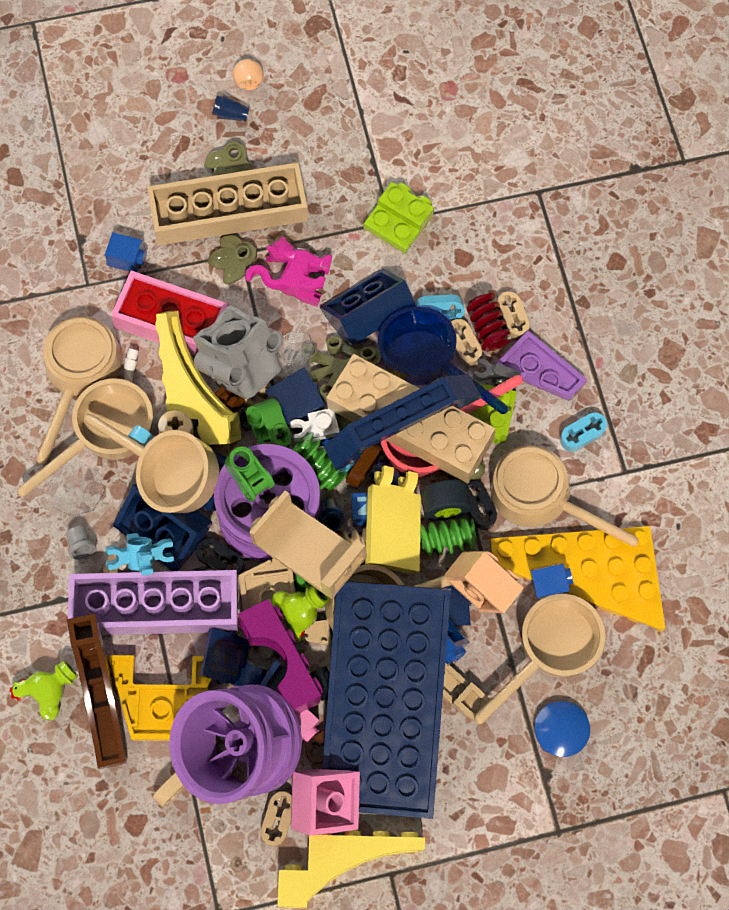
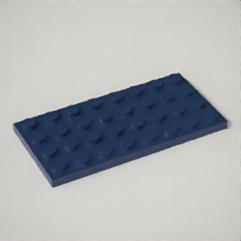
[322,581,451,819]

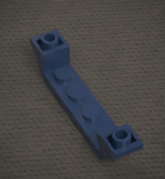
[324,374,481,471]

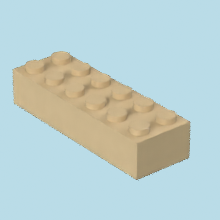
[147,162,308,246]
[326,354,496,483]

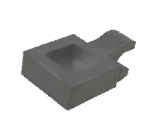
[473,359,522,391]

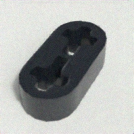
[467,480,497,530]
[196,539,244,577]

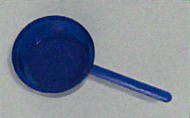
[378,306,509,414]

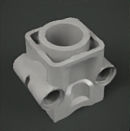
[193,305,283,398]

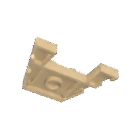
[239,558,332,645]

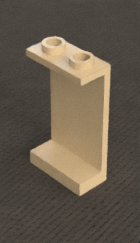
[249,491,367,599]

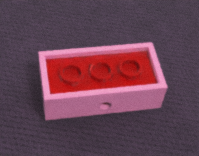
[111,271,229,356]

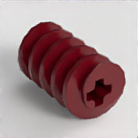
[467,293,511,352]

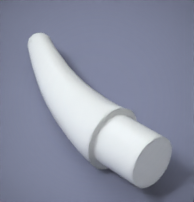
[124,348,139,382]

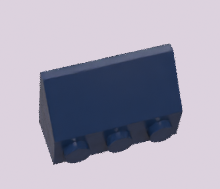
[320,268,416,346]
[113,483,213,571]

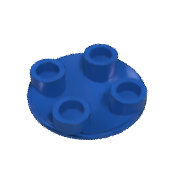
[534,701,590,757]

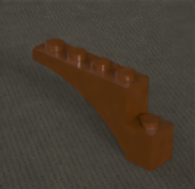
[67,614,127,770]

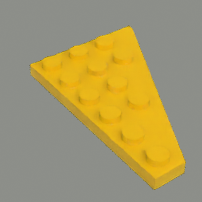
[489,526,665,631]

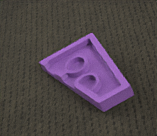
[495,330,587,401]

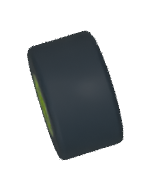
[420,480,471,521]

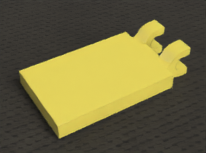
[365,466,421,574]

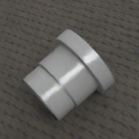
[66,526,96,560]

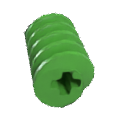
[293,432,348,491]
[420,517,476,557]

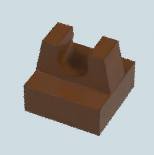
[215,386,245,413]

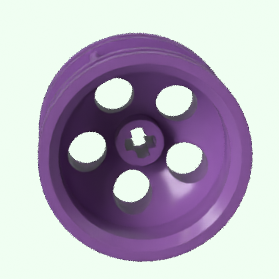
[214,444,320,563]

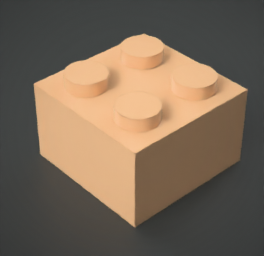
[443,551,523,614]

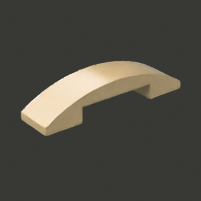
[443,663,491,722]

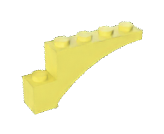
[156,311,242,445]
[278,831,425,909]

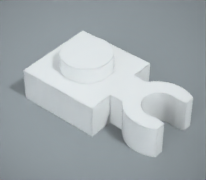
[290,409,340,442]

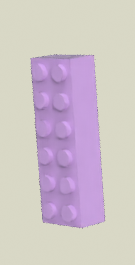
[68,570,238,635]

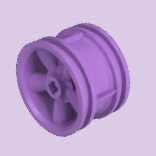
[169,684,302,804]

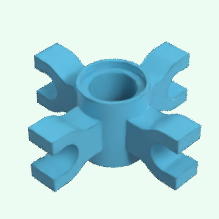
[105,533,174,576]

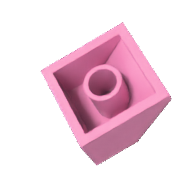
[291,769,360,836]

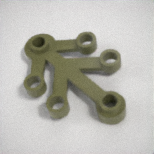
[286,336,381,401]

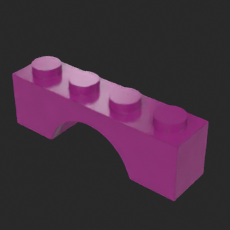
[238,599,323,715]

